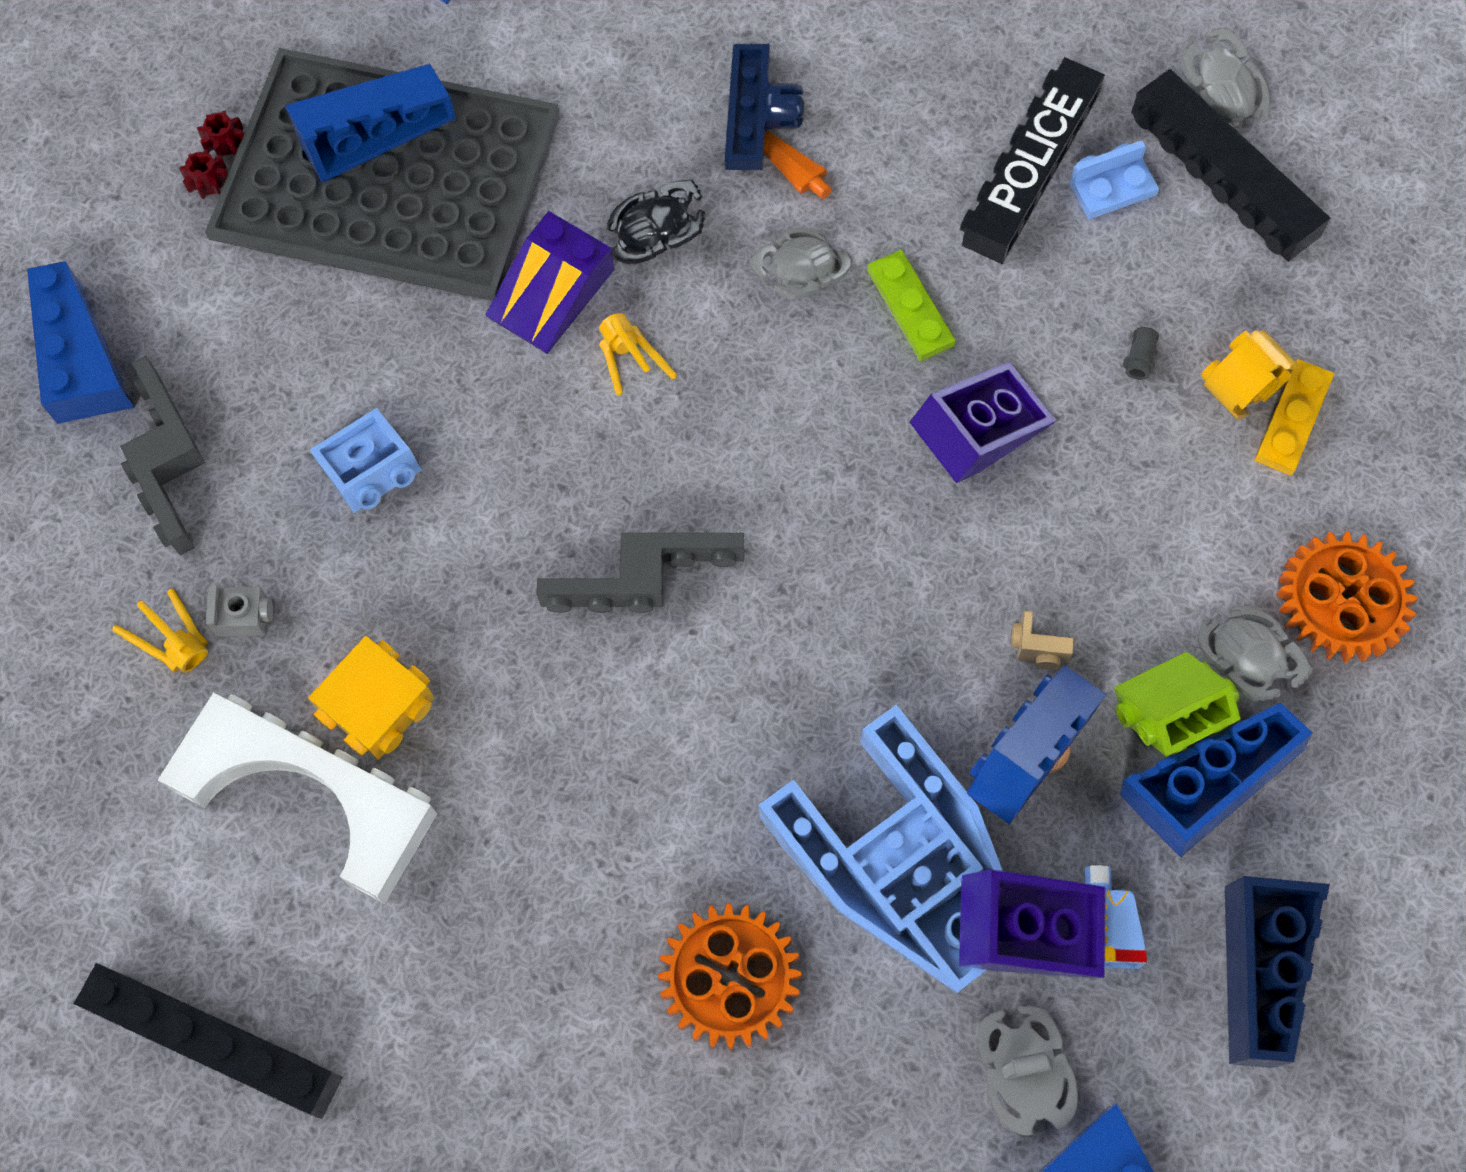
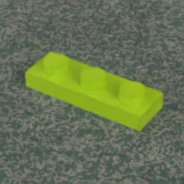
[867,249,956,362]

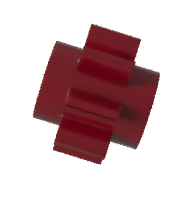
[197,110,244,158]
[179,149,228,199]

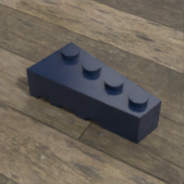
[1225,876,1330,1068]

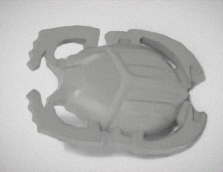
[1180,27,1270,133]
[749,227,850,300]
[1198,606,1313,702]
[978,1005,1078,1136]

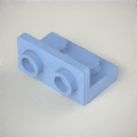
[1069,141,1159,219]

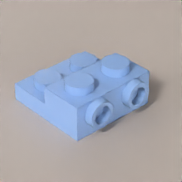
[310,408,421,513]

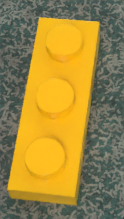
[1254,358,1335,476]

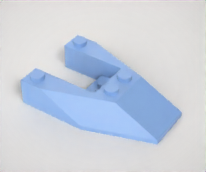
[759,705,1002,993]

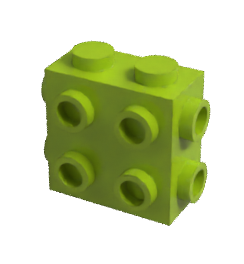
[1114,651,1241,757]

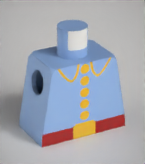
[1085,865,1147,969]

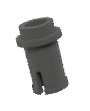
[1123,327,1159,380]

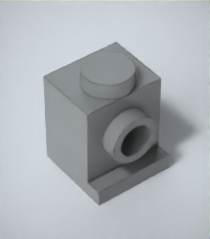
[206,585,273,637]

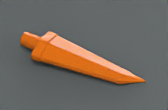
[764,130,832,199]

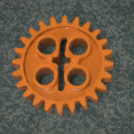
[1276,531,1418,663]
[658,903,802,1051]

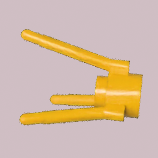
[599,313,677,396]
[112,589,208,673]

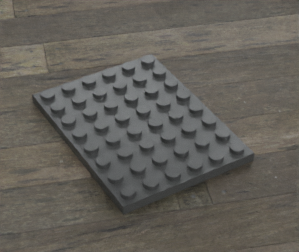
[205,48,560,301]

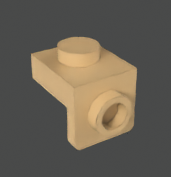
[1011,610,1074,670]

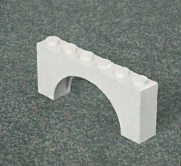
[158,692,437,904]

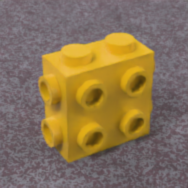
[308,635,434,760]

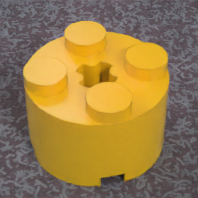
[1200,330,1299,420]

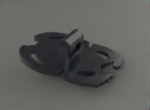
[607,179,705,264]

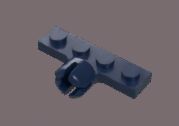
[724,44,804,170]

